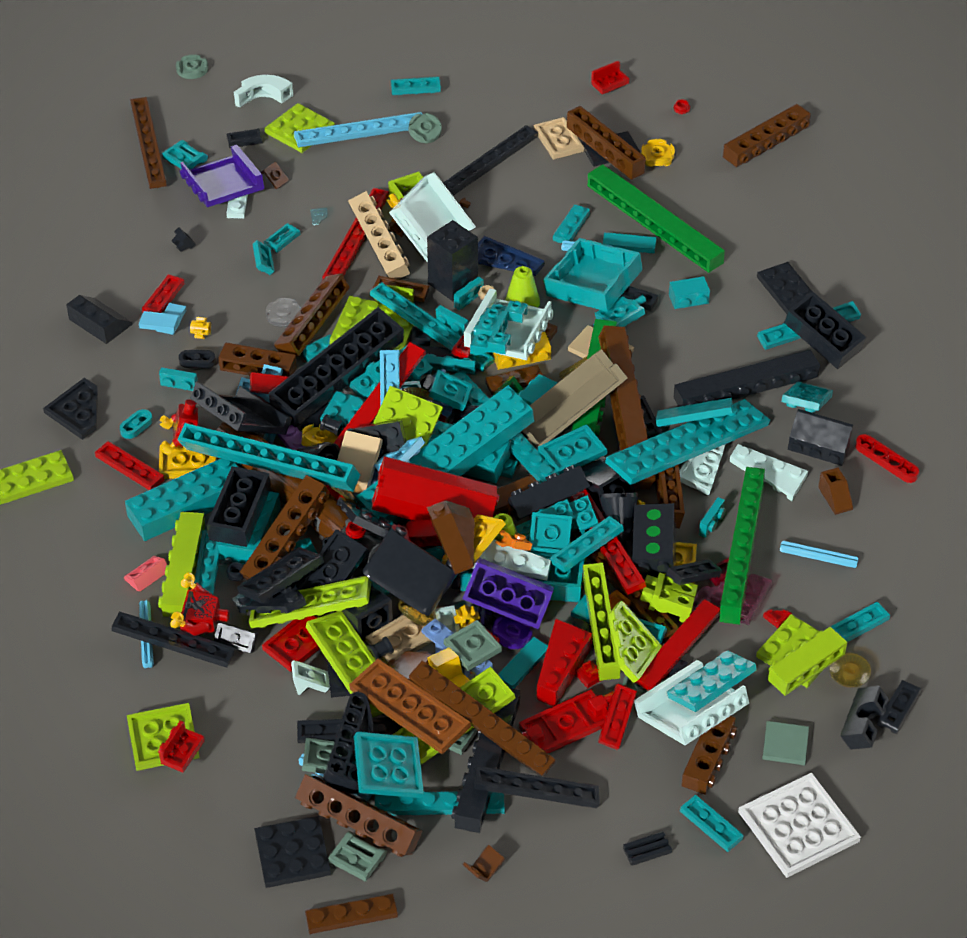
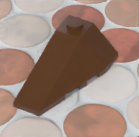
[427,501,475,574]

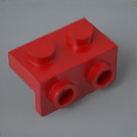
[591,61,629,95]
[158,720,205,773]

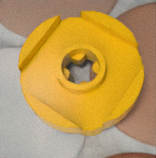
[641,139,675,167]
[301,424,337,447]

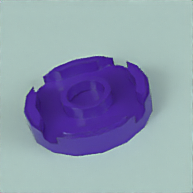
[492,616,533,649]

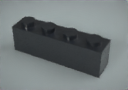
[508,465,590,521]

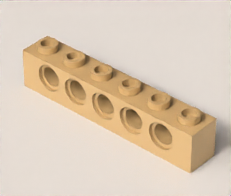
[348,191,410,279]

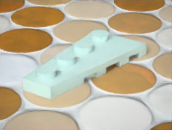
[679,444,726,496]
[730,444,808,501]
[472,539,551,581]

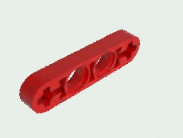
[855,434,919,483]

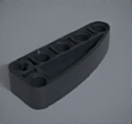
[323,691,373,794]

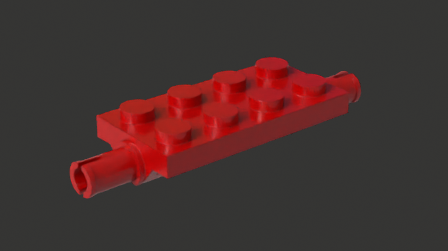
[519,689,614,754]

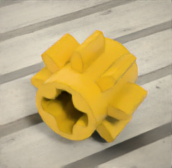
[190,317,211,339]
[453,605,480,629]

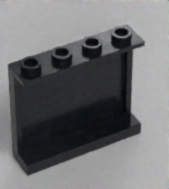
[190,381,292,435]

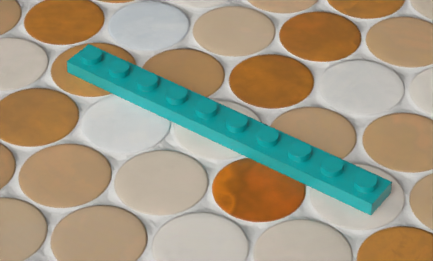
[452,371,560,483]

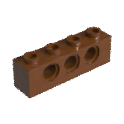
[218,342,297,377]
[655,465,685,529]
[681,716,738,795]

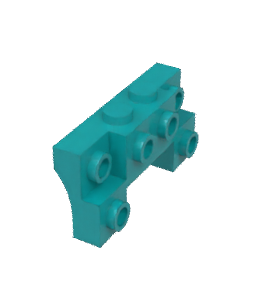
[470,301,528,355]
[350,345,433,399]
[515,495,599,551]

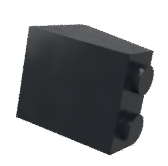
[581,456,635,516]
[332,586,393,642]

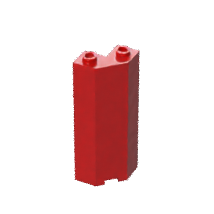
[372,456,499,521]

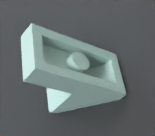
[291,660,330,695]

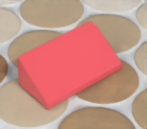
[124,556,167,592]

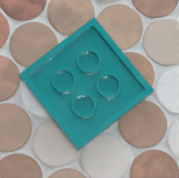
[354,732,424,798]

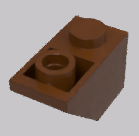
[818,467,853,515]

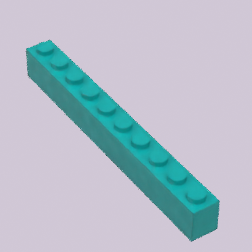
[177,423,361,492]

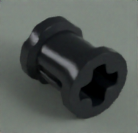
[320,414,345,437]
[367,636,394,660]

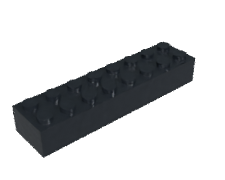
[269,307,404,428]

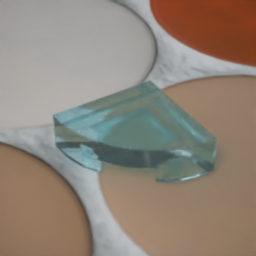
[310,208,328,225]

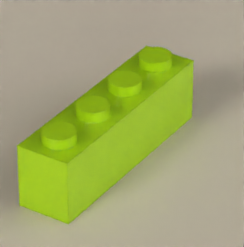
[768,627,847,696]

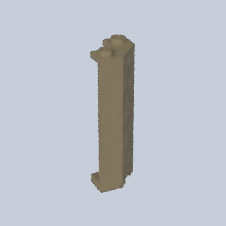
[521,349,628,449]

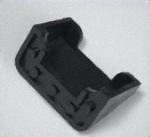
[363,524,458,616]

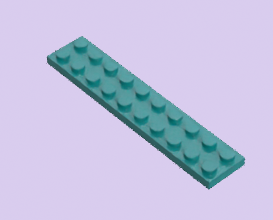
[605,399,770,485]

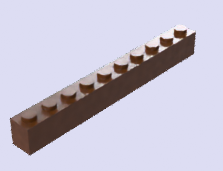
[598,325,657,490]

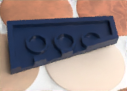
[478,236,545,276]

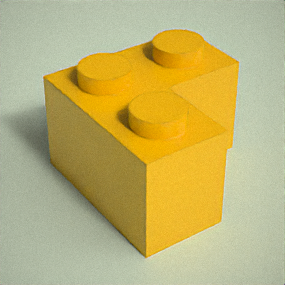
[427,647,470,688]

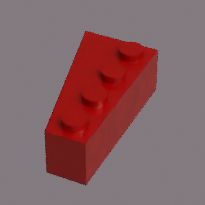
[537,619,593,706]

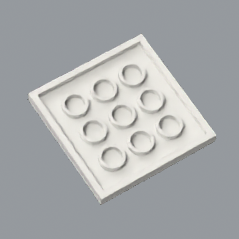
[738,773,861,878]

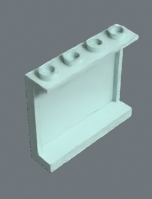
[389,172,476,263]
[464,289,553,360]
[634,660,749,745]

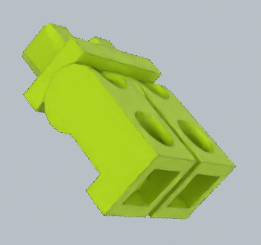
[640,572,698,623]

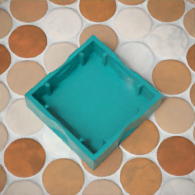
[543,238,643,312]

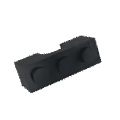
[840,686,889,750]

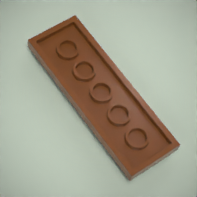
[349,659,471,754]

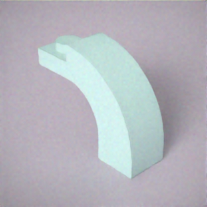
[234,75,293,108]

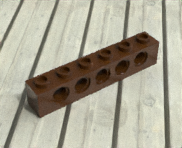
[723,104,811,167]
[566,106,646,180]
[274,274,350,357]
[240,475,330,580]
[295,774,423,857]

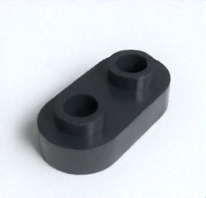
[178,350,216,368]

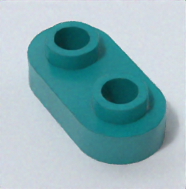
[120,409,153,439]

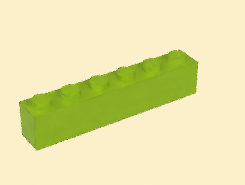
[158,512,206,617]
[583,563,620,681]

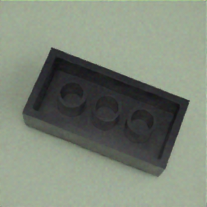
[784,291,866,369]
[207,466,271,547]

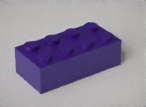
[463,558,554,629]

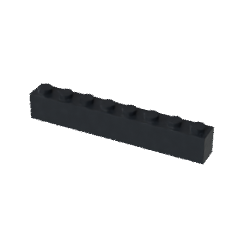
[673,350,820,407]
[451,688,520,833]

